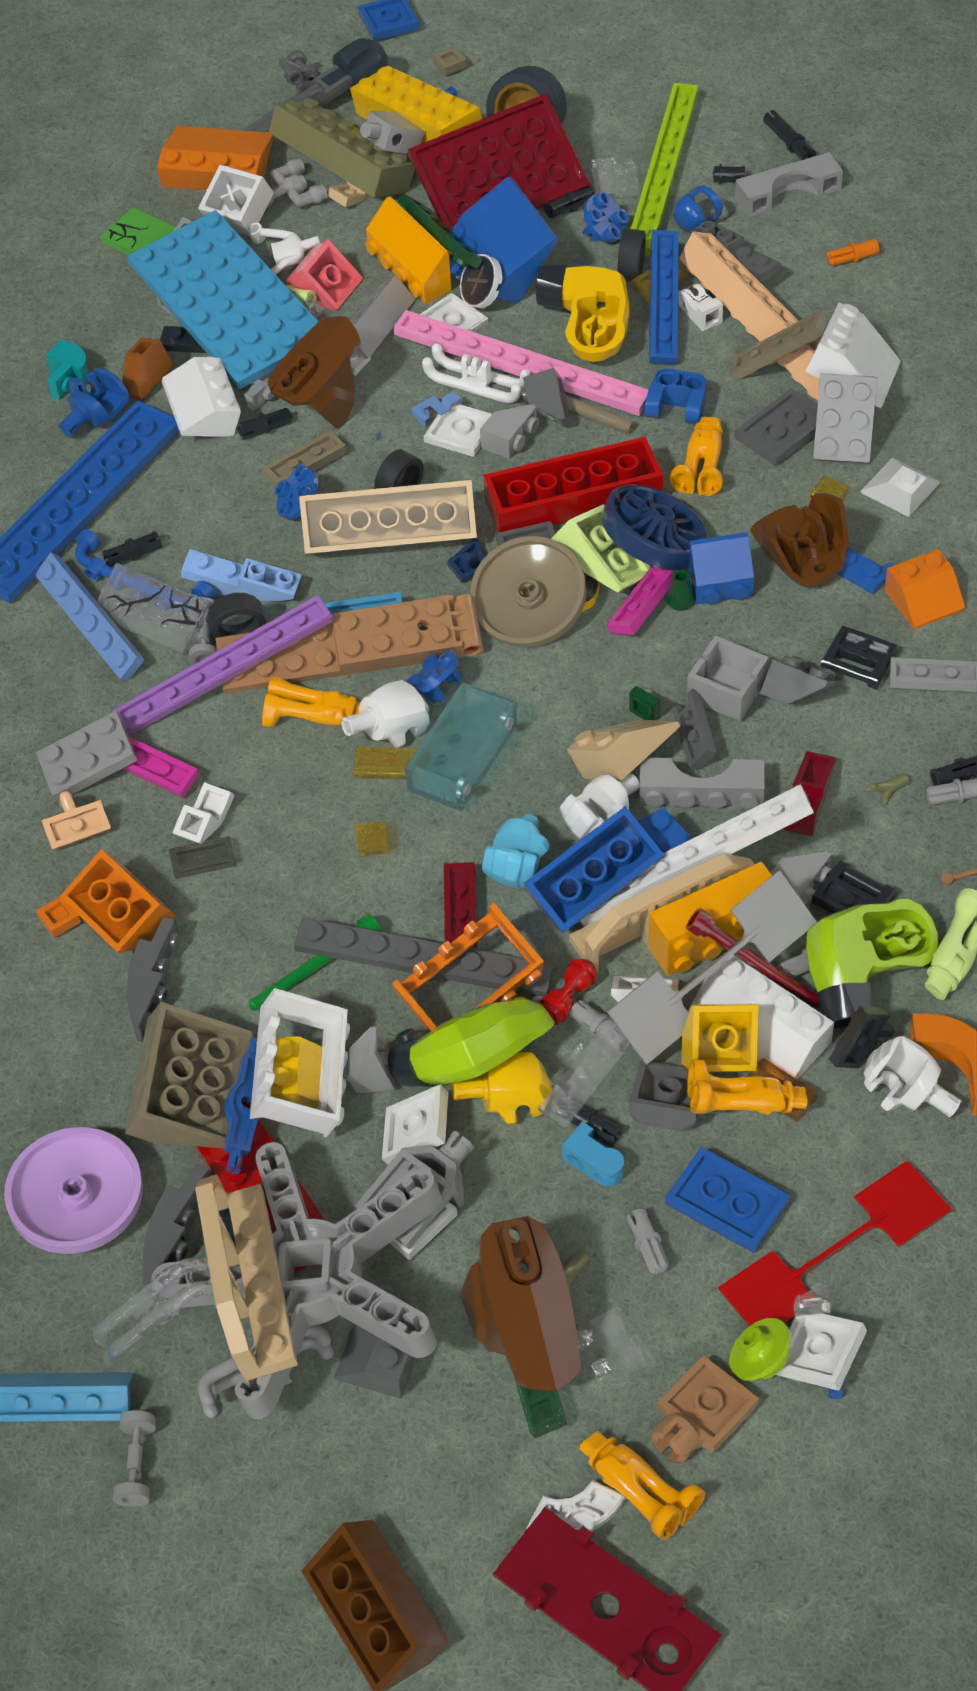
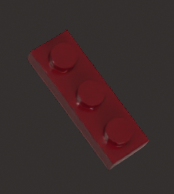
[444,862,477,947]

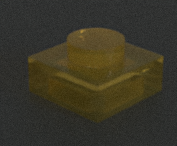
[809,476,848,501]
[354,821,390,857]

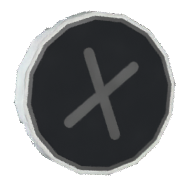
[460,254,502,309]

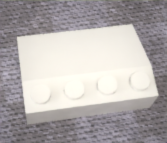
[805,302,901,408]

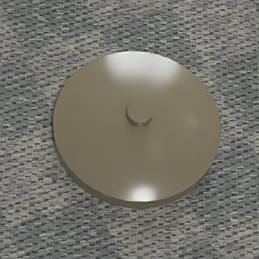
[470,536,587,648]

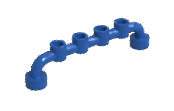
[75,529,217,613]

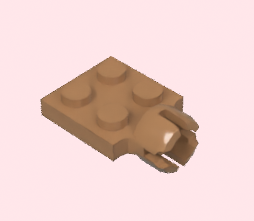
[651,1355,760,1463]

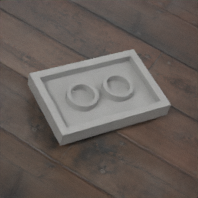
[813,373,877,463]
[36,711,138,801]

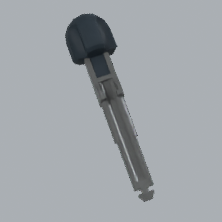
[242,38,388,132]

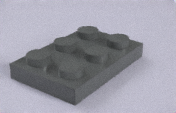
[735,388,818,466]

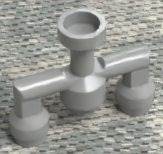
[267,158,328,208]

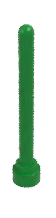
[248,913,382,1011]

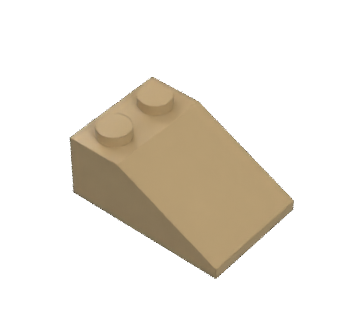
[567,720,680,781]

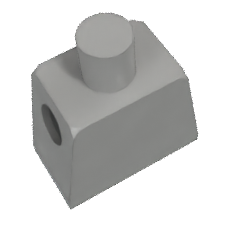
[360,111,425,154]

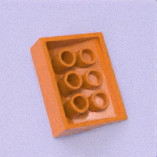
[157,126,274,190]

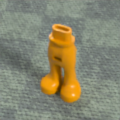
[669,417,723,496]
[262,676,361,728]
[687,1059,807,1115]
[579,1431,706,1540]

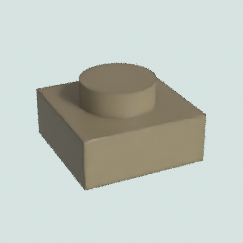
[433,47,467,76]

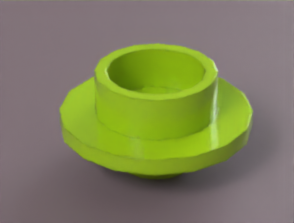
[729,1318,791,1381]

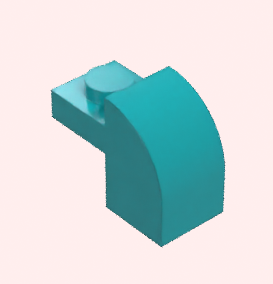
[46,339,89,400]

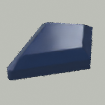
[447,538,484,583]

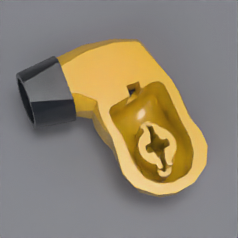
[536,265,629,362]

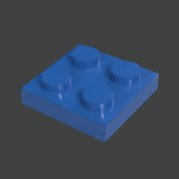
[358,0,419,41]

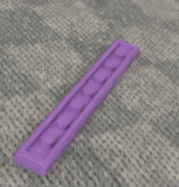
[111,595,334,736]

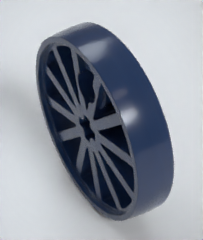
[601,484,709,570]

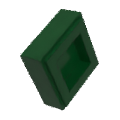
[629,686,660,720]

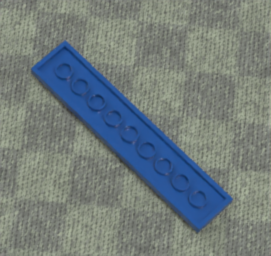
[0,401,179,603]

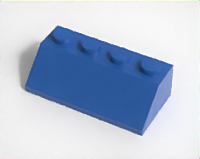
[524,806,665,933]

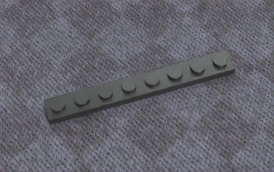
[294,917,553,997]

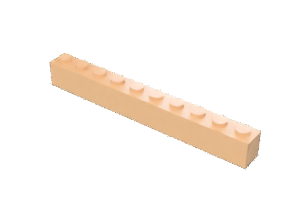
[679,232,820,401]

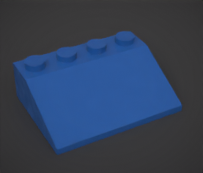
[452,177,559,303]

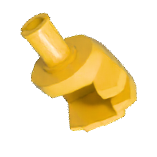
[451,1052,552,1126]

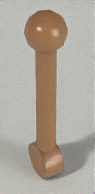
[941,868,977,886]

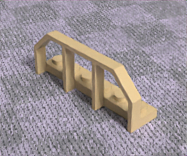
[569,853,755,973]
[195,1174,298,1381]

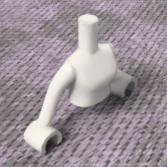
[249,222,320,275]

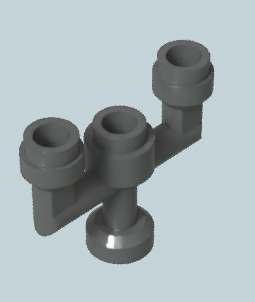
[279,50,341,100]

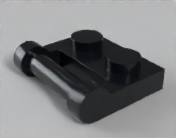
[821,625,897,690]
[812,860,897,914]

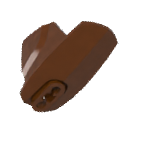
[461,1216,581,1392]

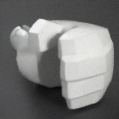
[341,680,430,748]
[560,773,640,840]
[864,1036,962,1118]

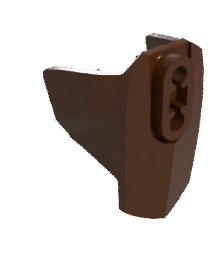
[267,316,361,429]
[750,493,849,587]

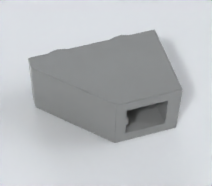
[480,404,539,459]
[771,852,832,907]

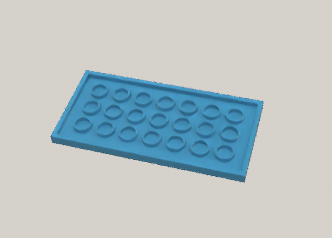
[127,210,318,390]

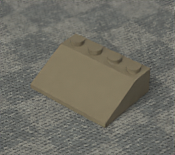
[125,1002,253,1148]

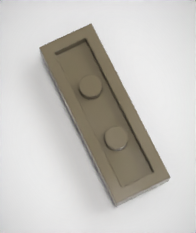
[262,430,347,488]

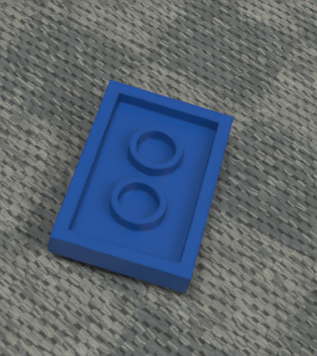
[665,1147,790,1253]

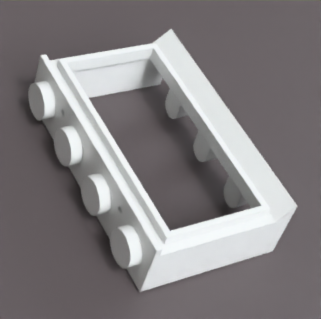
[250,988,350,1137]

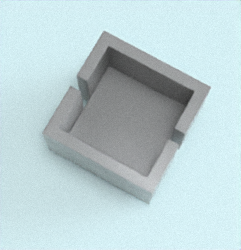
[687,636,769,721]

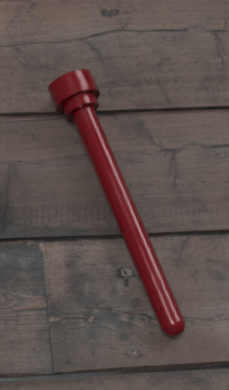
[686,907,820,1007]

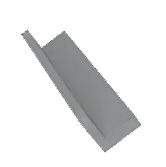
[350,275,415,359]

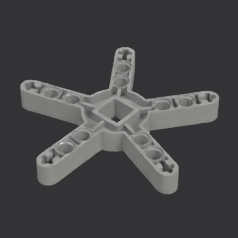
[151,1142,442,1419]

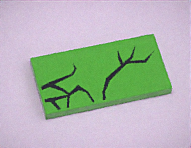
[100,207,176,255]

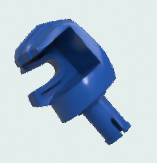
[58,368,129,438]

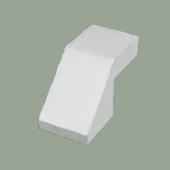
[172,782,235,844]

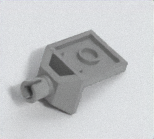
[354,1131,474,1249]

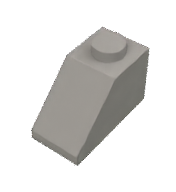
[343,1026,395,1093]

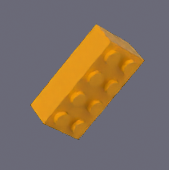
[649,861,772,976]

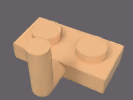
[42,791,111,851]

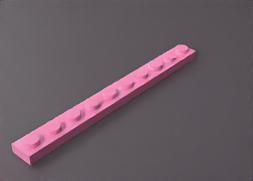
[394,310,649,416]

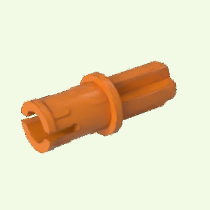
[826,238,880,266]

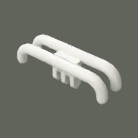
[422,343,531,403]

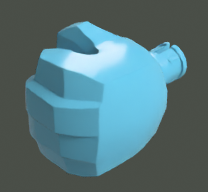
[482,814,549,889]

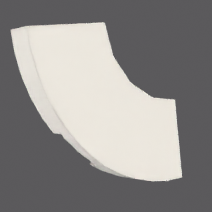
[527,1480,626,1531]

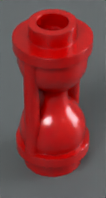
[539,959,598,1026]

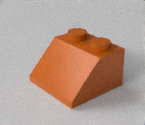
[884,549,965,630]

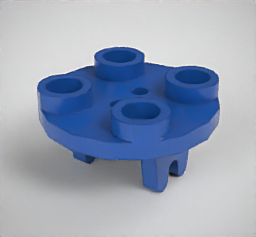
[582,191,629,244]
[275,464,318,520]
[405,650,462,703]

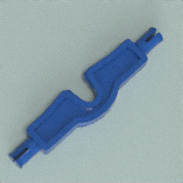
[224,1038,259,1174]

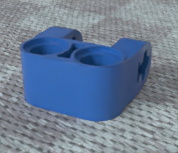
[644,369,706,424]

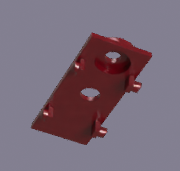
[492,1507,722,1691]

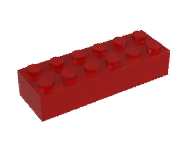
[483,436,663,533]

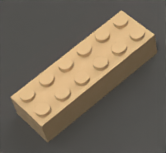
[299,480,477,554]

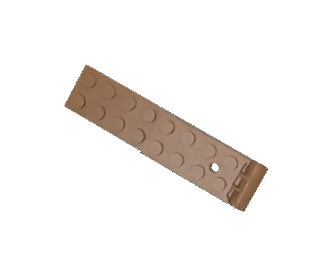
[215,594,484,694]

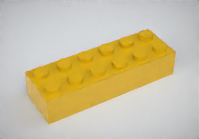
[350,66,482,144]

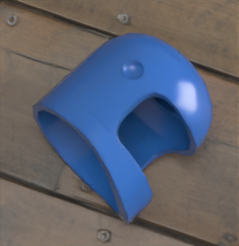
[673,185,723,232]

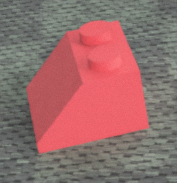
[284,239,363,311]

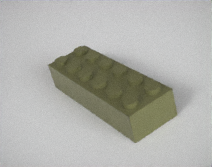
[269,98,414,198]

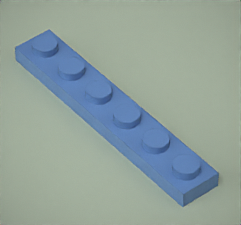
[35,552,145,681]

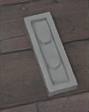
[889,657,977,692]

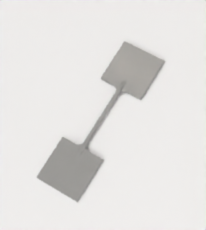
[607,870,817,1065]

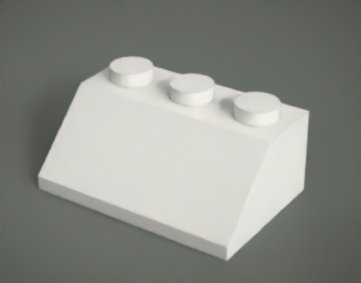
[162,357,241,437]

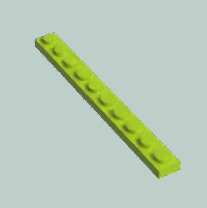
[631,83,698,257]

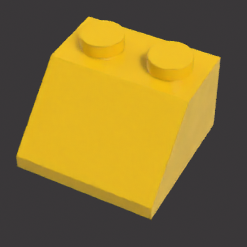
[681,1004,759,1072]
[271,1036,322,1109]

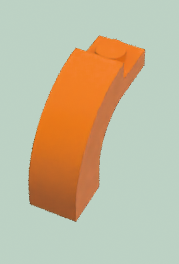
[910,1014,977,1115]

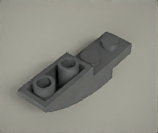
[690,220,781,283]
[127,917,181,1042]
[142,1163,211,1299]

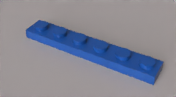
[649,229,679,365]

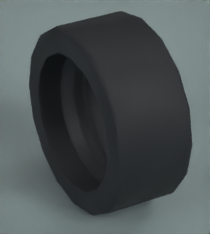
[617,229,646,281]
[374,449,424,489]
[208,593,266,640]

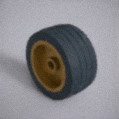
[486,66,567,125]

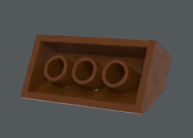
[301,1520,449,1691]

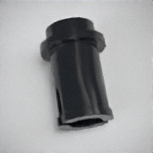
[713,164,745,184]

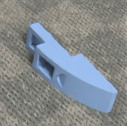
[180,549,302,602]

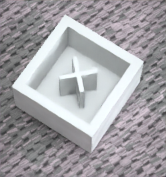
[198,165,274,236]

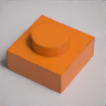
[36,897,81,938]

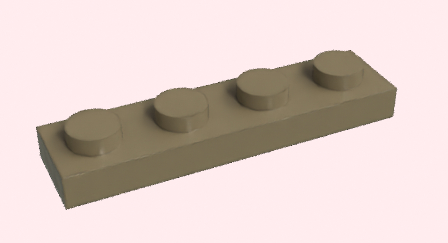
[731,310,827,380]

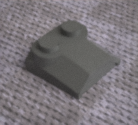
[629,1059,698,1131]

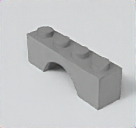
[735,152,843,217]
[640,758,765,809]

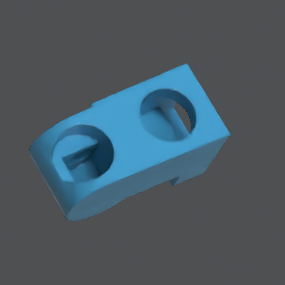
[562,1121,624,1186]

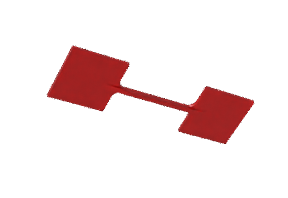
[718,1161,952,1326]

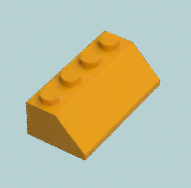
[365,196,452,304]

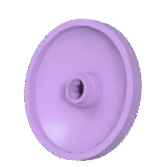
[4,1127,143,1254]

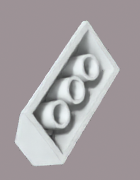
[688,955,834,1085]

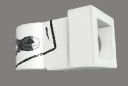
[678,284,723,331]

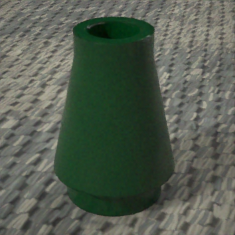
[666,570,695,611]

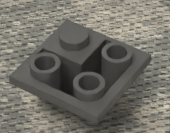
[760,656,843,704]

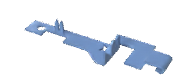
[375,391,462,441]

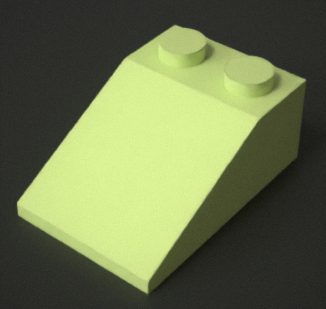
[551,504,651,593]

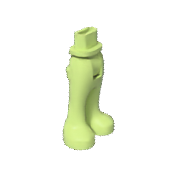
[925,888,977,1000]

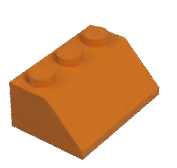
[59,849,176,954]

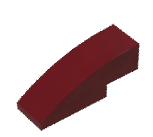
[782,751,836,836]

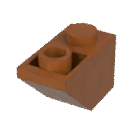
[122,337,174,400]

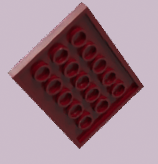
[407,94,590,231]

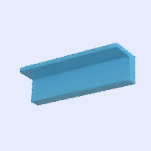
[0,1372,134,1422]

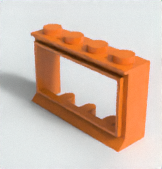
[392,903,544,1031]

